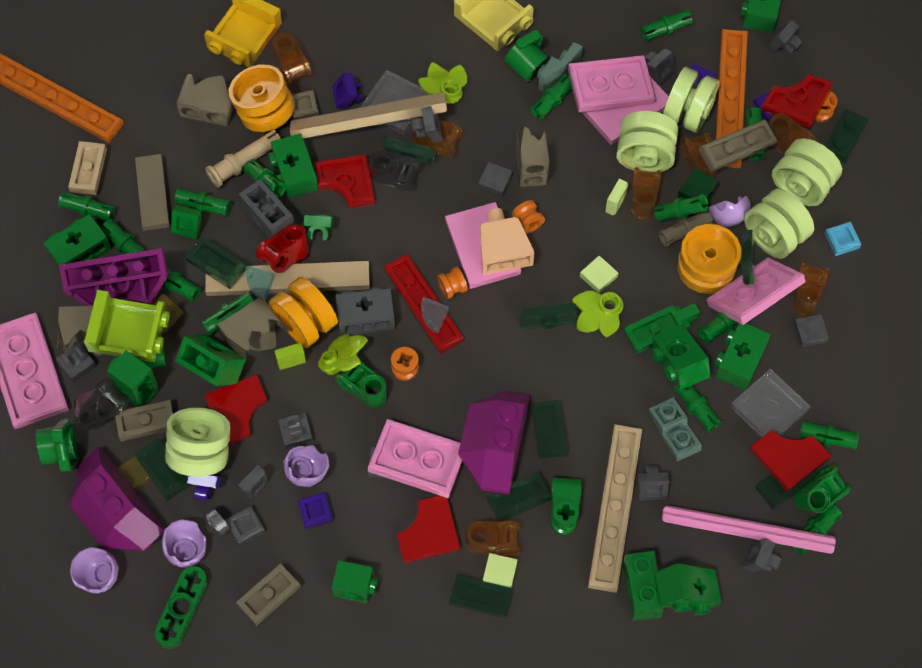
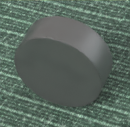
[204,507,230,536]

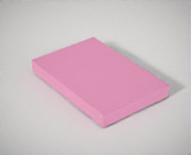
[568,55,656,112]
[582,75,669,146]
[445,202,521,289]
[707,257,806,325]
[368,419,462,498]

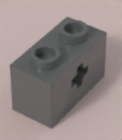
[239,179,295,239]
[336,287,395,336]

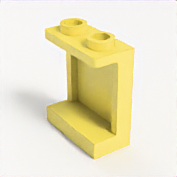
[454,0,534,51]

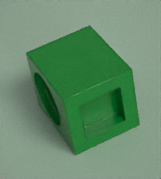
[332,560,378,603]

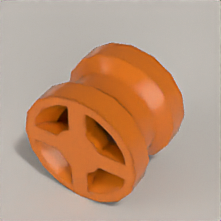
[815,91,838,122]
[512,200,545,234]
[436,266,468,300]
[391,347,419,381]

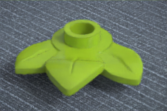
[418,62,467,104]
[572,291,624,338]
[318,334,368,375]

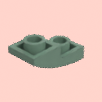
[537,42,583,92]
[649,397,702,462]

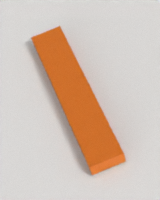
[715,29,748,168]
[0,53,124,143]

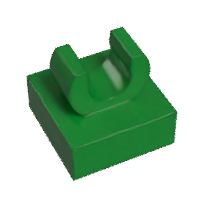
[171,205,202,239]
[304,214,334,240]

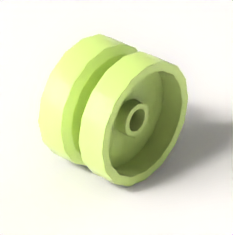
[663,66,720,134]
[616,111,678,173]
[772,138,842,206]
[744,189,814,259]
[165,408,230,477]

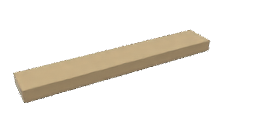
[290,92,447,138]
[206,261,370,296]
[588,424,642,593]

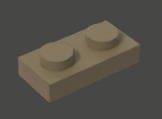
[114,400,174,442]
[236,563,301,626]

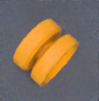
[229,64,295,132]
[677,224,741,294]
[269,277,338,348]

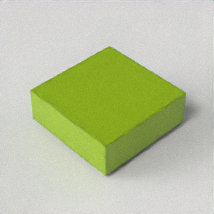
[274,343,306,371]

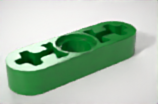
[155,566,208,649]

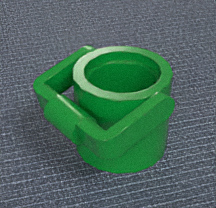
[504,29,549,82]
[36,419,79,472]

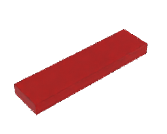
[384,254,464,355]

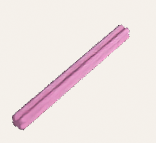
[662,505,836,554]

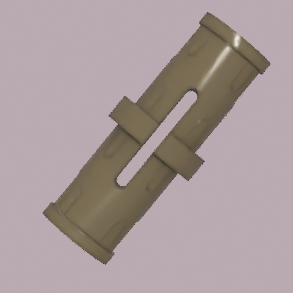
[658,211,713,247]

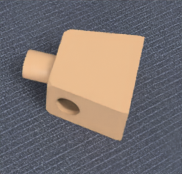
[480,208,534,275]

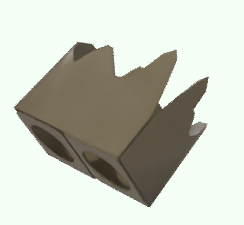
[177,74,234,126]
[516,127,549,187]
[217,297,289,361]
[57,305,102,356]

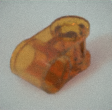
[272,32,312,85]
[768,113,817,155]
[411,116,463,157]
[681,132,717,179]
[631,167,661,220]
[792,261,829,317]
[465,521,521,557]

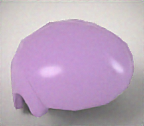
[708,196,751,227]
[283,445,329,487]
[162,519,206,568]
[70,547,119,594]

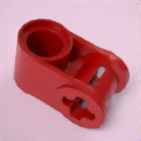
[256,225,309,273]

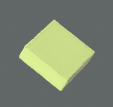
[605,179,628,216]
[580,256,618,294]
[483,553,518,590]

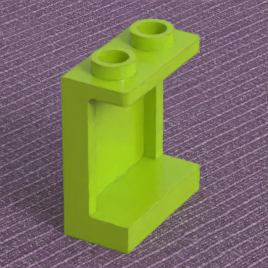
[84,290,170,362]

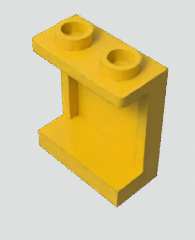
[204,0,282,67]

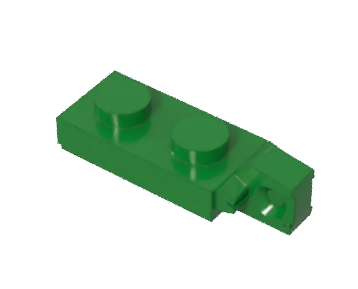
[624,303,700,354]

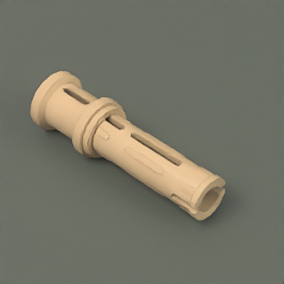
[205,130,281,188]

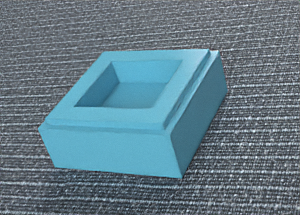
[824,222,861,256]

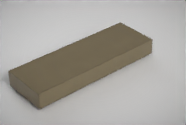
[698,120,778,172]
[135,154,170,231]

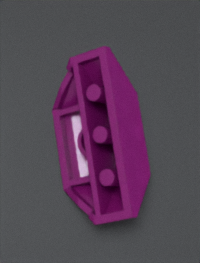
[59,248,168,306]
[458,391,531,495]
[69,447,165,551]

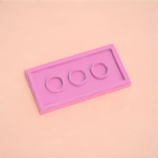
[0,312,69,430]

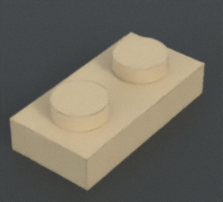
[68,141,107,195]

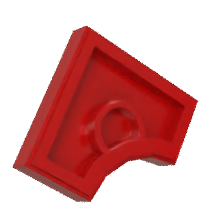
[762,74,833,128]
[314,154,375,208]
[204,375,267,445]
[749,430,831,492]
[397,496,460,564]

